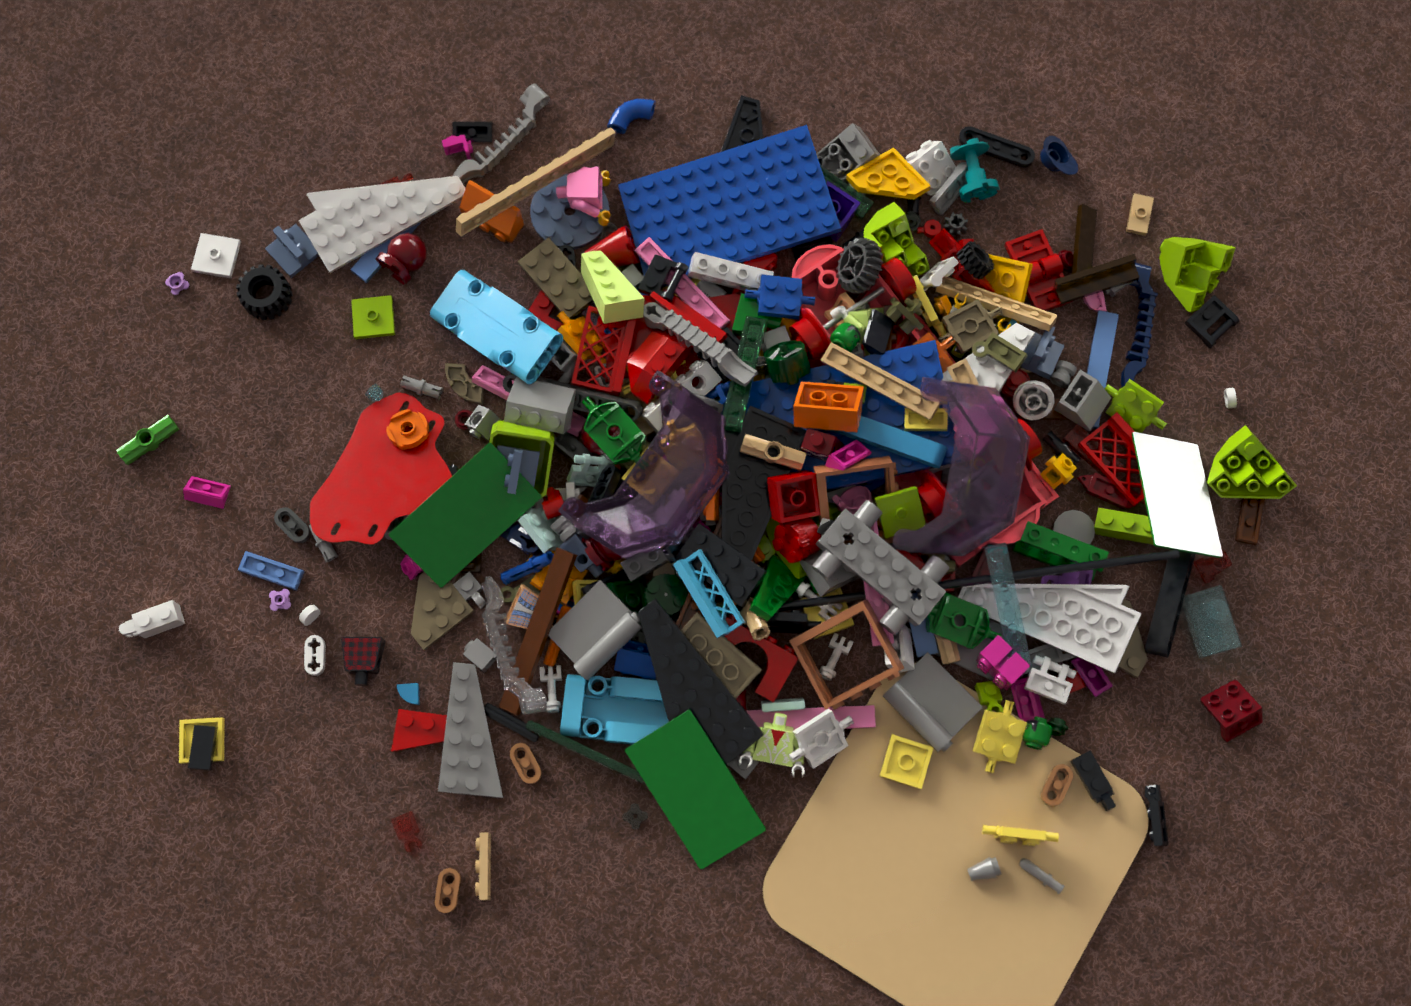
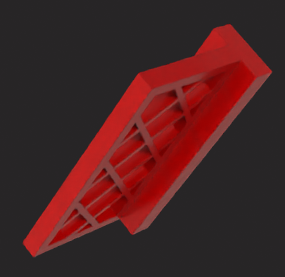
[571,306,637,396]
[1078,412,1144,506]

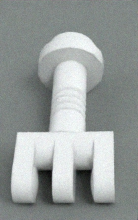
[795,582,843,621]
[819,633,854,681]
[540,665,562,713]

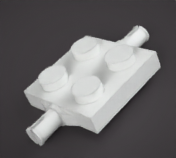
[788,709,854,769]

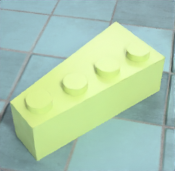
[581,251,644,324]

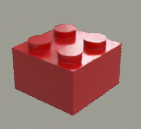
[767,470,821,523]

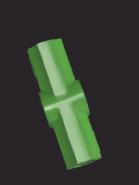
[116,415,179,465]

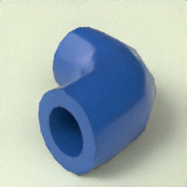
[607,99,656,134]

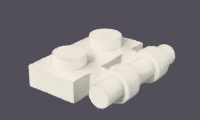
[1024,655,1076,705]

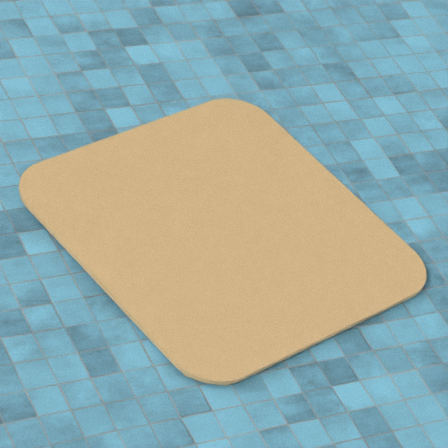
[763,663,1148,1006]

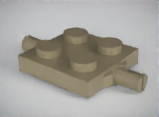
[938,299,1003,354]

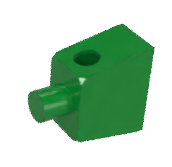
[732,293,782,338]

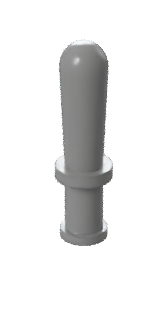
[1019,858,1065,895]

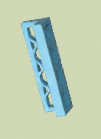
[673,549,745,638]

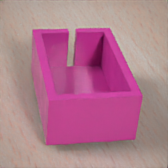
[976,635,1030,691]

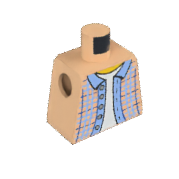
[505,584,558,629]

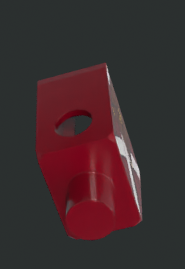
[800,428,845,461]

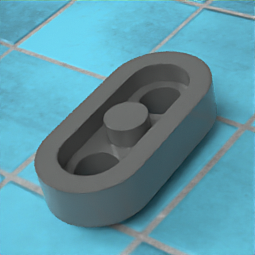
[274,507,311,543]

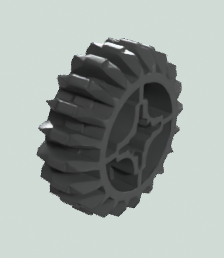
[836,238,884,294]

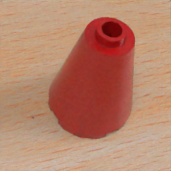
[585,225,640,267]

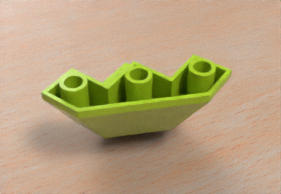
[864,202,930,277]
[1207,425,1297,499]

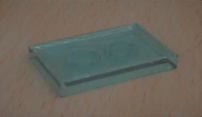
[1182,585,1242,658]

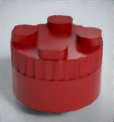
[772,517,821,563]

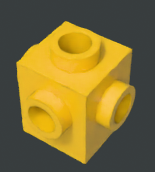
[1040,453,1077,489]

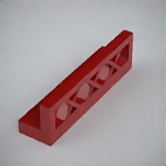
[650,289,728,343]

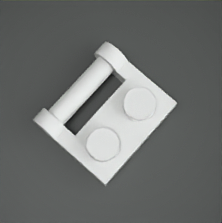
[919,256,959,291]

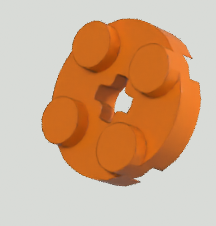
[386,410,429,450]

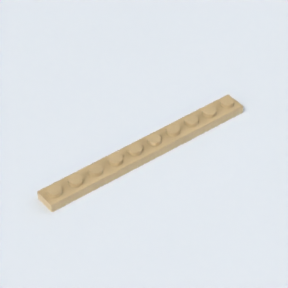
[456,127,616,236]

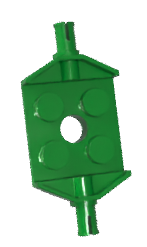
[582,397,649,470]
[925,593,1001,649]

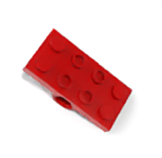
[1004,229,1073,311]

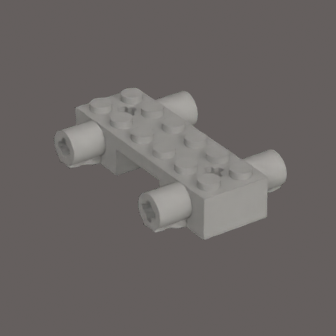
[812,500,949,635]

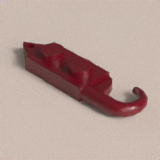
[1077,473,1148,516]

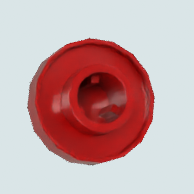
[1001,369,1030,398]

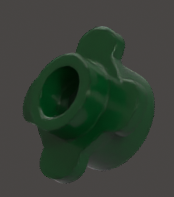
[1047,717,1068,736]

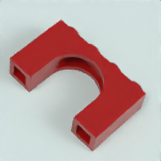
[725,613,798,702]

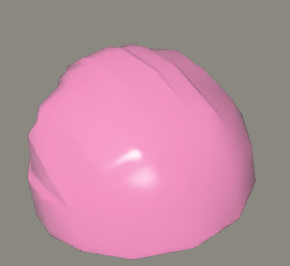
[832,486,872,515]

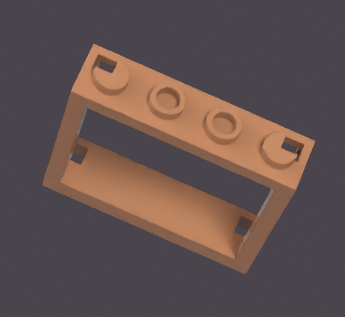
[813,456,900,544]
[789,599,904,710]

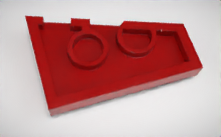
[391,709,447,752]

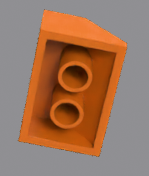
[459,180,524,243]
[793,381,864,432]

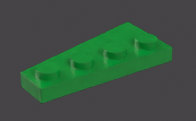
[750,555,806,622]

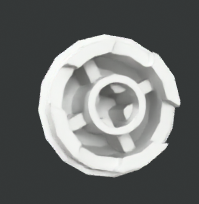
[1013,380,1054,420]

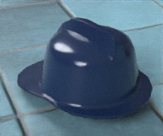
[1040,136,1078,175]

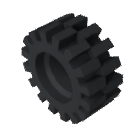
[957,241,994,280]

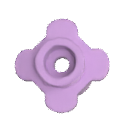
[165,272,189,295]
[269,589,291,611]

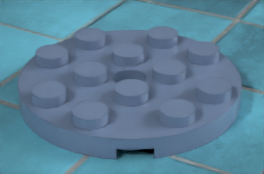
[530,174,610,249]

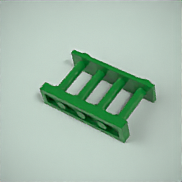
[1013,521,1109,582]

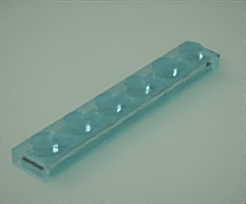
[984,543,1032,667]

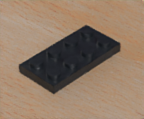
[675,523,767,607]

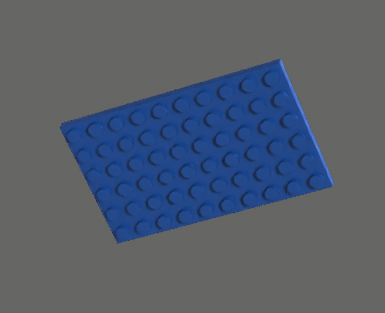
[618,125,841,287]
[733,340,962,491]

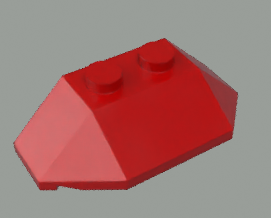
[627,331,694,405]

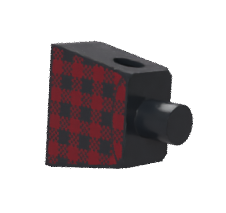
[341,637,385,686]

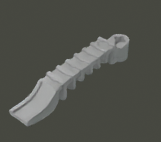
[453,84,550,184]
[643,302,758,387]

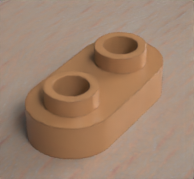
[510,743,542,784]
[1041,764,1073,806]
[435,868,461,913]

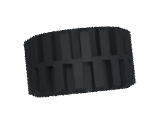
[236,264,293,320]

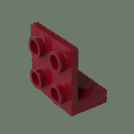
[1200,680,1263,742]

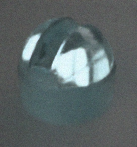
[365,384,383,402]

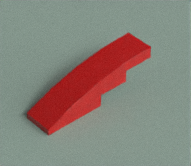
[928,228,995,293]

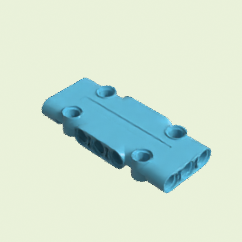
[430,270,563,384]
[560,674,669,745]

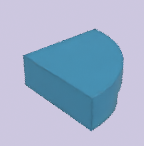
[397,683,420,705]

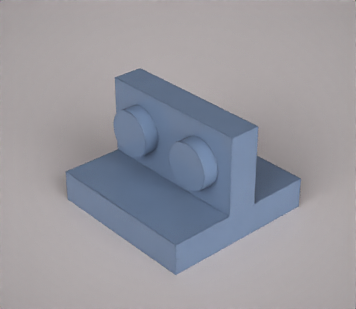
[265,224,319,278]
[1020,327,1065,379]
[497,444,540,494]

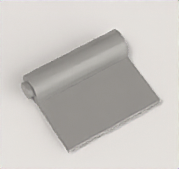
[548,580,642,680]
[883,652,983,752]

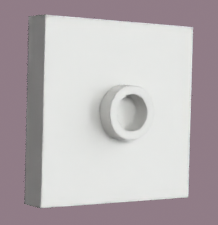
[191,233,241,278]

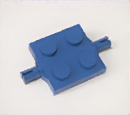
[745,274,815,320]

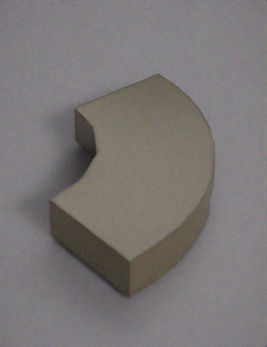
[445,363,484,405]

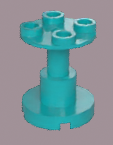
[950,138,1000,202]

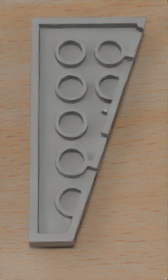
[438,662,503,798]

